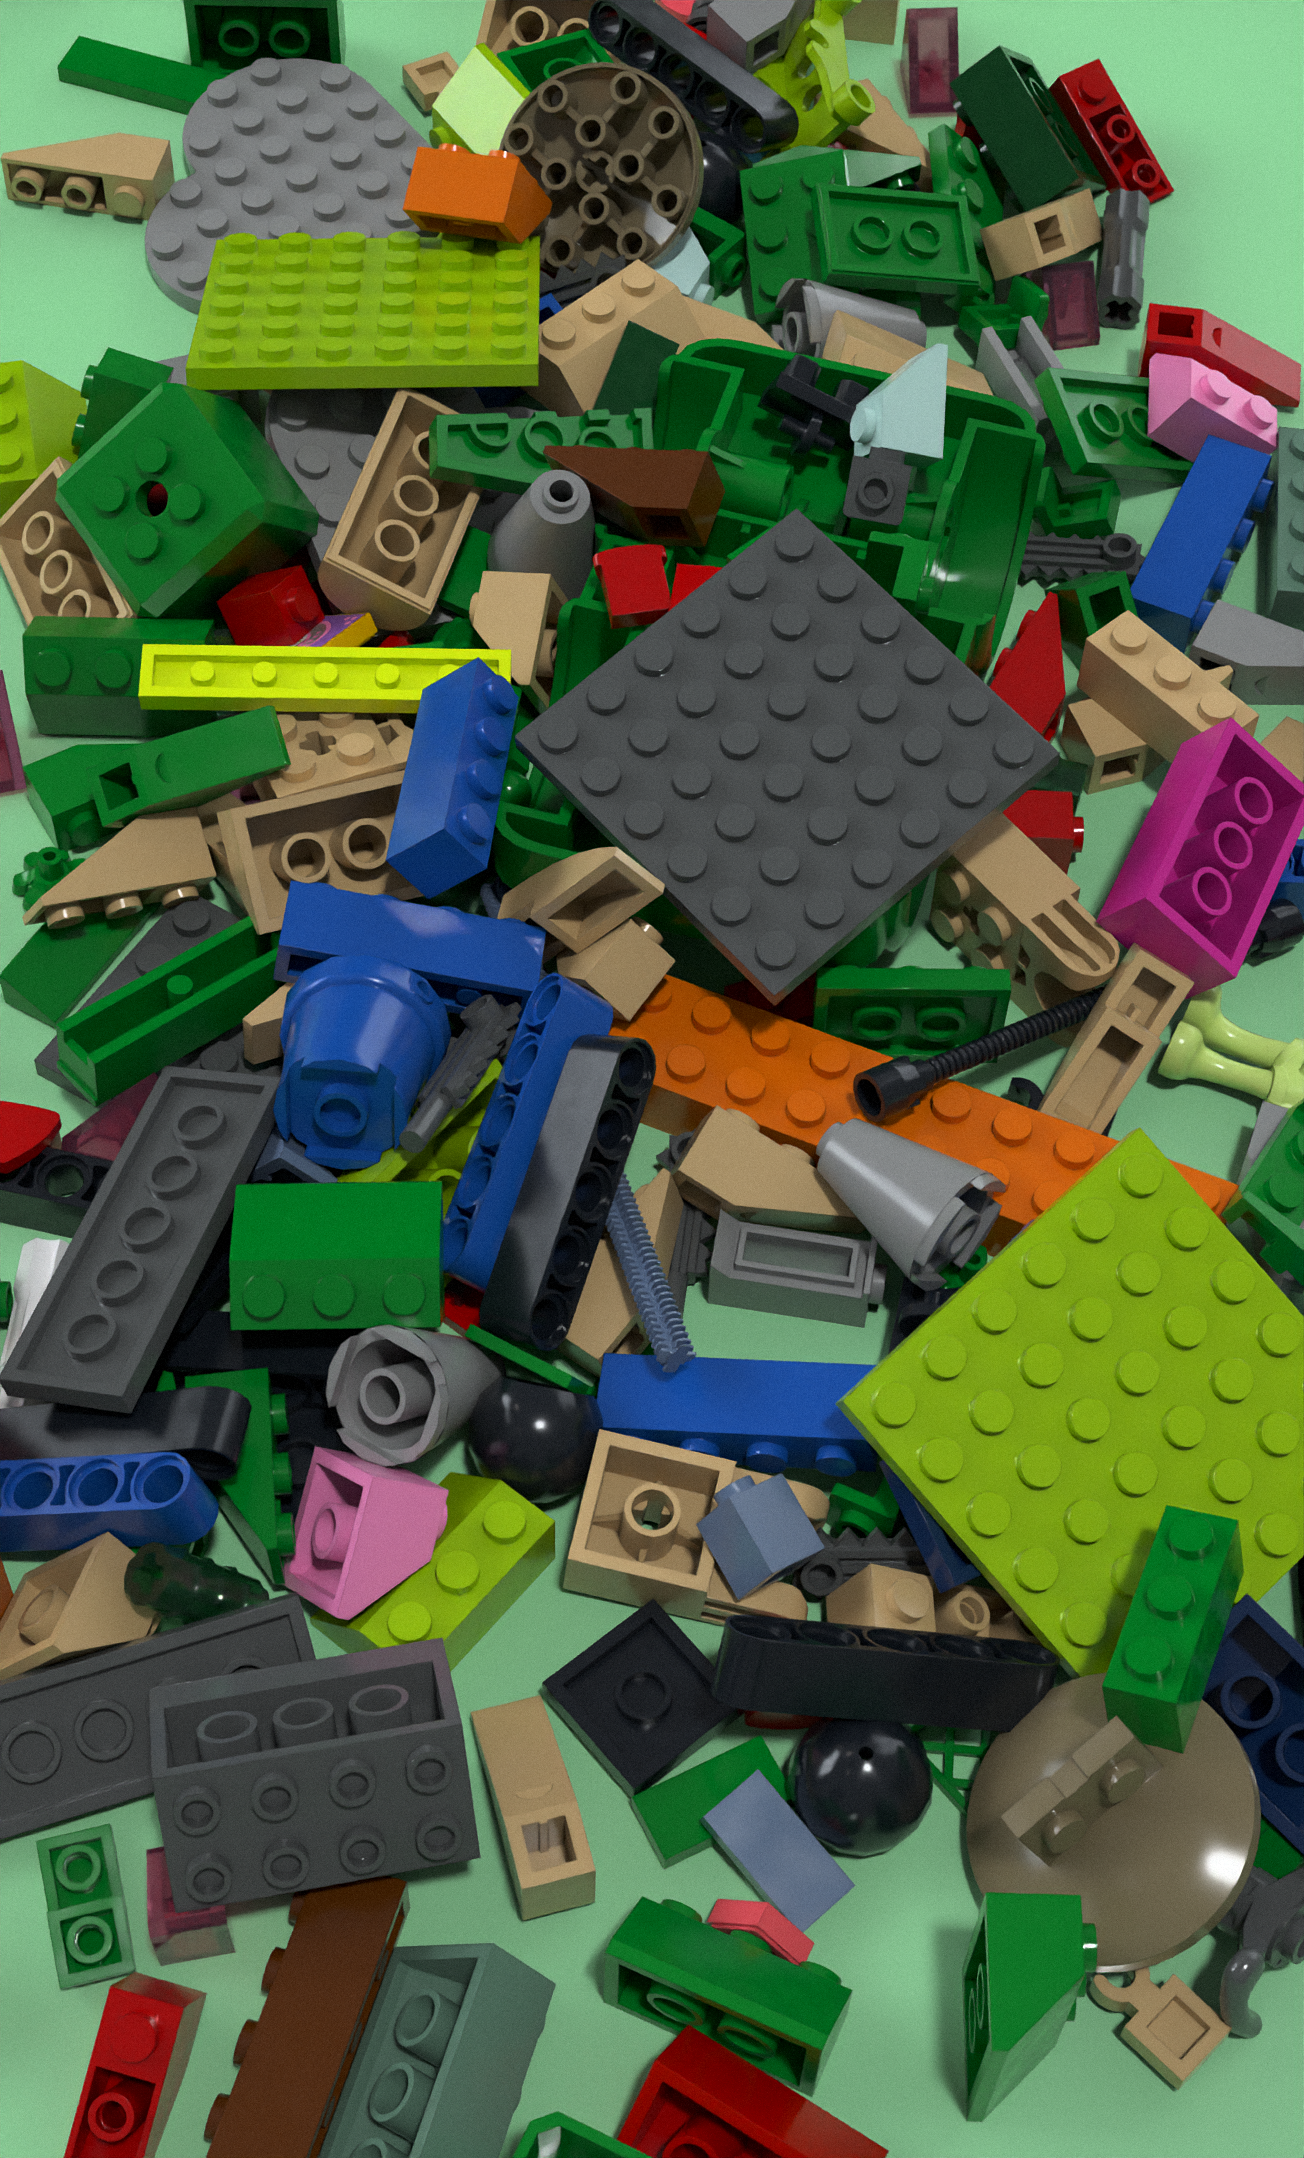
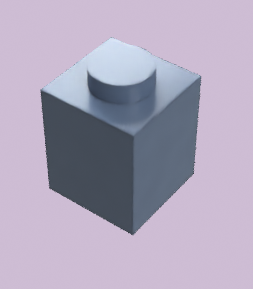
[696,1473,825,1600]

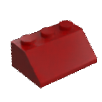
[617,2025,889,2158]

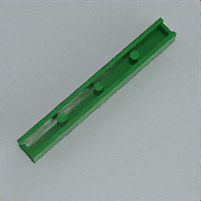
[56,845,496,1108]

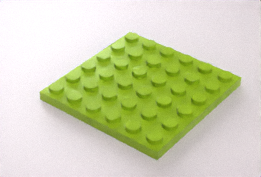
[185,231,541,390]
[835,1127,1304,1680]

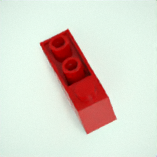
[1049,58,1174,204]
[1138,303,1301,408]
[989,592,1066,744]
[64,1972,207,2158]

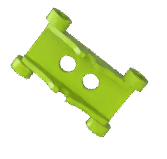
[753,0,876,161]

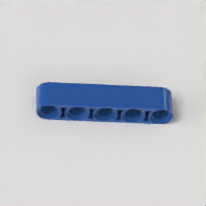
[443,973,613,1293]
[0,1452,218,1552]

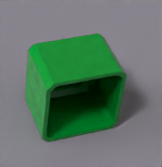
[55,382,319,626]

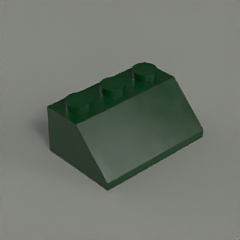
[949,45,1108,214]

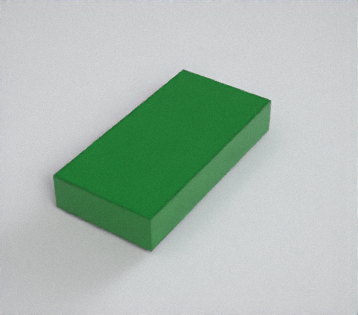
[631,1735,794,1869]

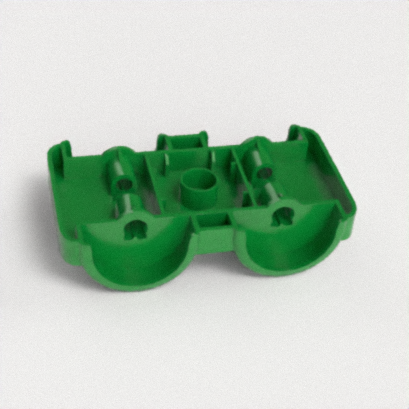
[491,338,1046,968]

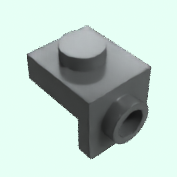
[843,446,917,525]

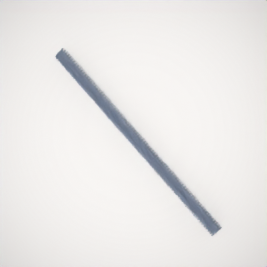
[480,876,697,1373]

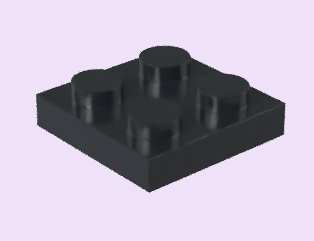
[542,1599,745,1797]

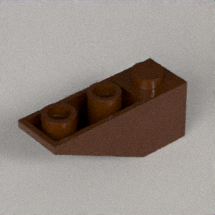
[543,445,725,548]

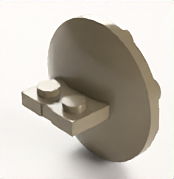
[499,62,704,275]
[966,1672,1261,1972]

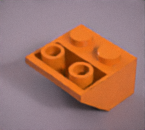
[402,143,553,244]

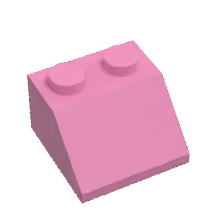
[1148,353,1277,463]
[283,1446,449,1620]

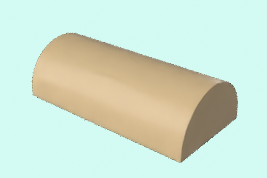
[318,388,483,631]
[0,456,148,626]

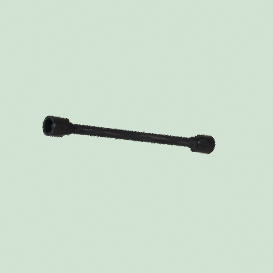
[853,898,1304,1122]

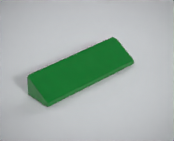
[0,902,162,1028]

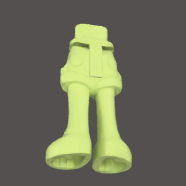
[1158,985,1304,1109]

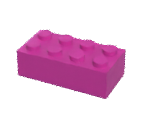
[1096,717,1304,1000]

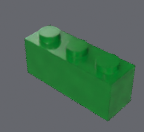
[1102,1505,1244,1754]

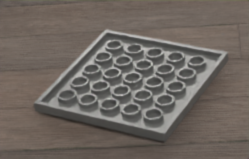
[514,508,1060,1006]

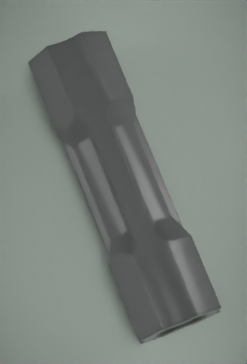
[1095,188,1150,330]

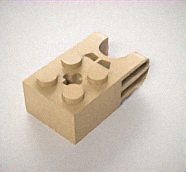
[253,711,417,802]
[929,813,1120,1047]
[563,1429,830,1626]

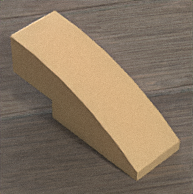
[497,847,665,965]
[1037,942,1194,1134]

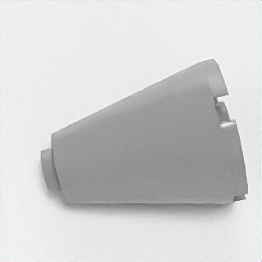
[771,278,927,358]
[487,470,596,600]
[816,1118,1006,1291]
[326,1325,506,1467]

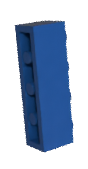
[1130,434,1275,654]
[386,657,519,899]
[273,880,546,1025]
[596,1353,878,1477]

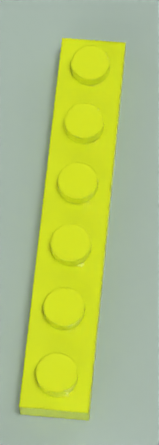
[138,644,512,713]

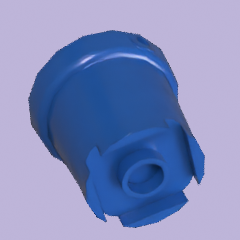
[273,954,452,1170]

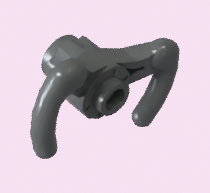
[1216,1866,1304,2038]

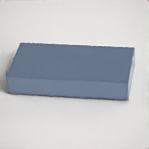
[699,1769,855,1932]

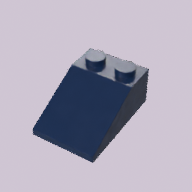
[1202,1594,1304,1854]

